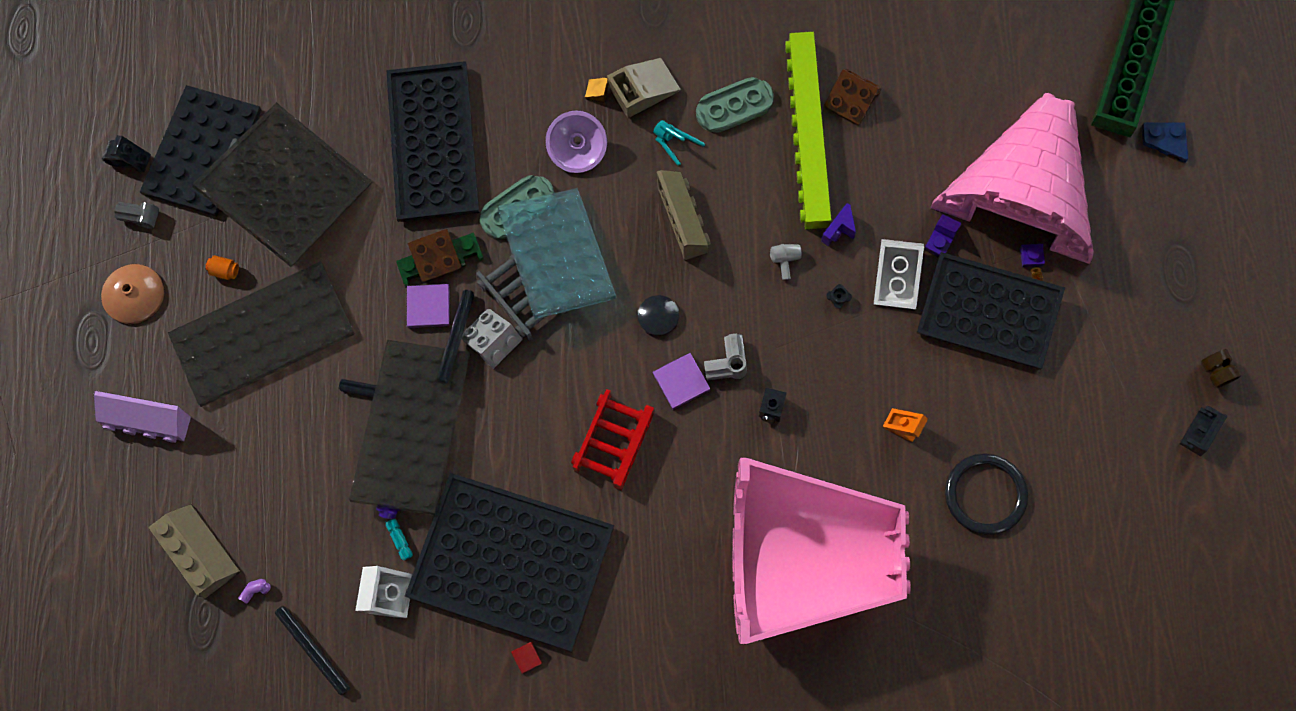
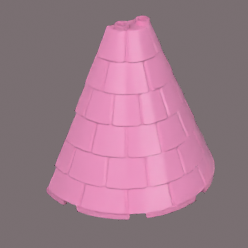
[931,93,1094,264]

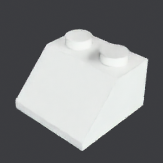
[355,566,413,618]

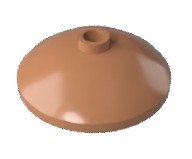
[101,264,164,324]

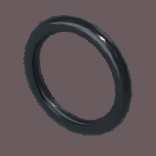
[945,453,1028,535]

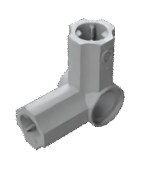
[704,333,747,381]

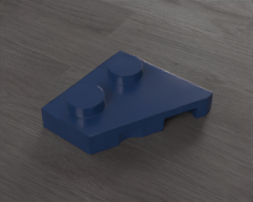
[1142,122,1188,162]

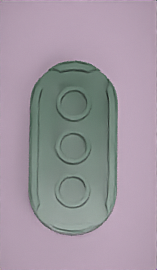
[696,77,774,132]
[480,175,555,239]

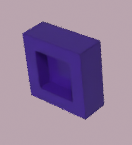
[1020,244,1045,267]

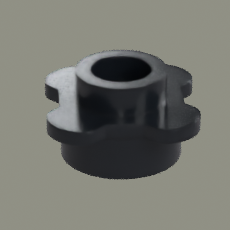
[826,284,852,309]

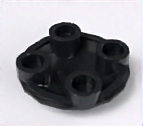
[638,295,679,335]

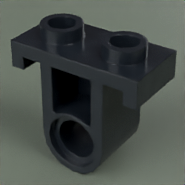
[102,135,151,173]

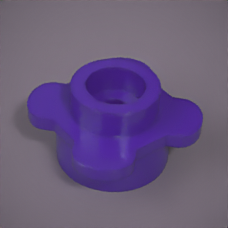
[376,501,401,519]

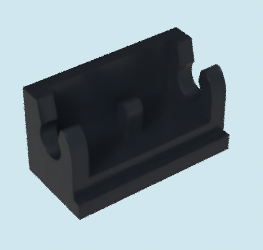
[1179,406,1227,457]

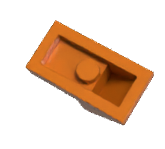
[883,408,928,442]

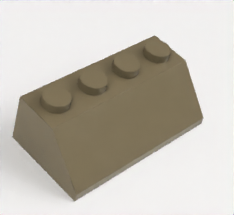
[657,170,711,260]
[148,504,240,599]

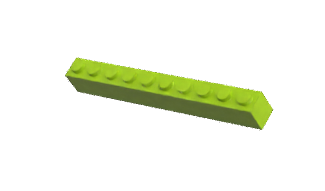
[785,32,831,229]

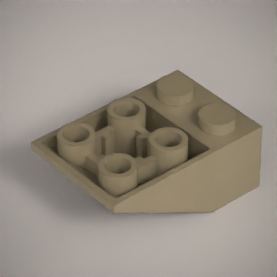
[607,58,681,118]

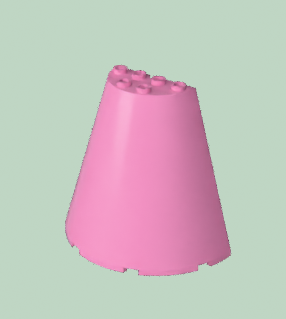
[732,458,910,644]

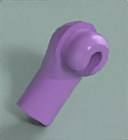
[238,579,270,604]

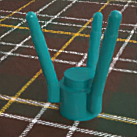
[653,120,705,166]

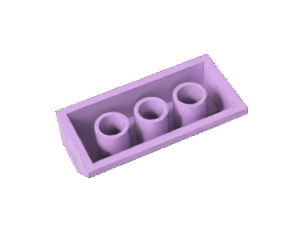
[94,391,191,443]

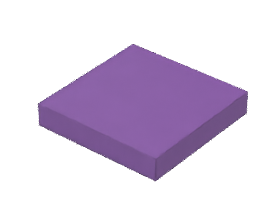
[407,284,450,328]
[653,353,710,410]

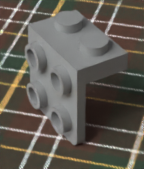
[461,309,523,369]

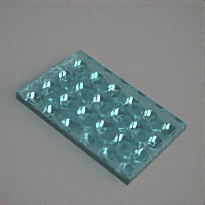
[498,188,616,319]

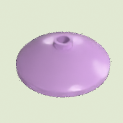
[546,111,607,173]

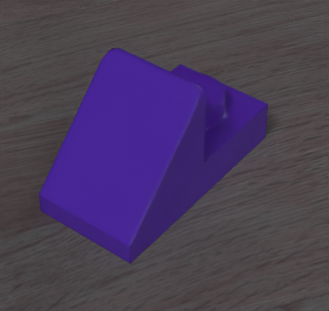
[821,203,856,246]
[924,214,961,257]

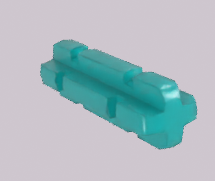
[385,519,413,560]

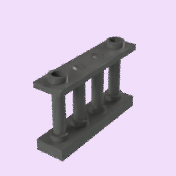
[476,243,569,341]

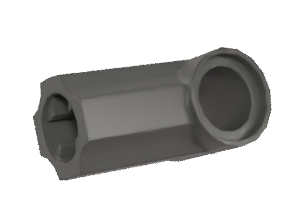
[114,202,160,229]

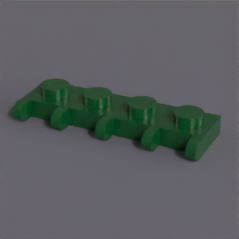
[396,232,484,288]

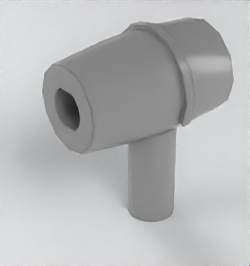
[770,244,802,280]

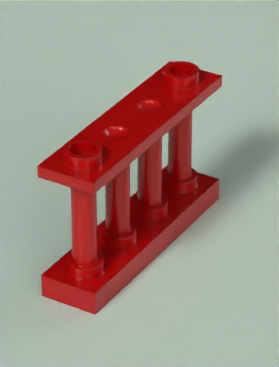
[571,389,655,491]

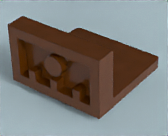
[824,69,882,124]
[408,229,461,282]

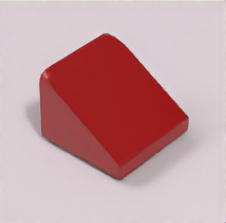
[511,642,542,674]

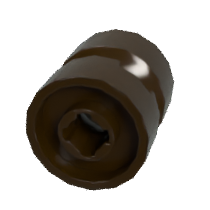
[1201,349,1241,389]

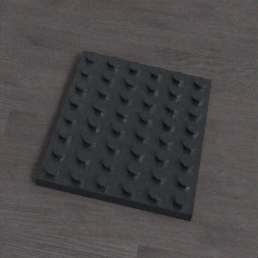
[405,473,614,652]

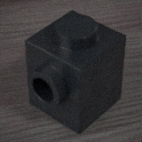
[759,388,787,423]

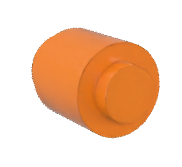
[206,255,239,280]

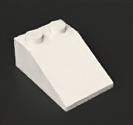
[874,239,924,309]

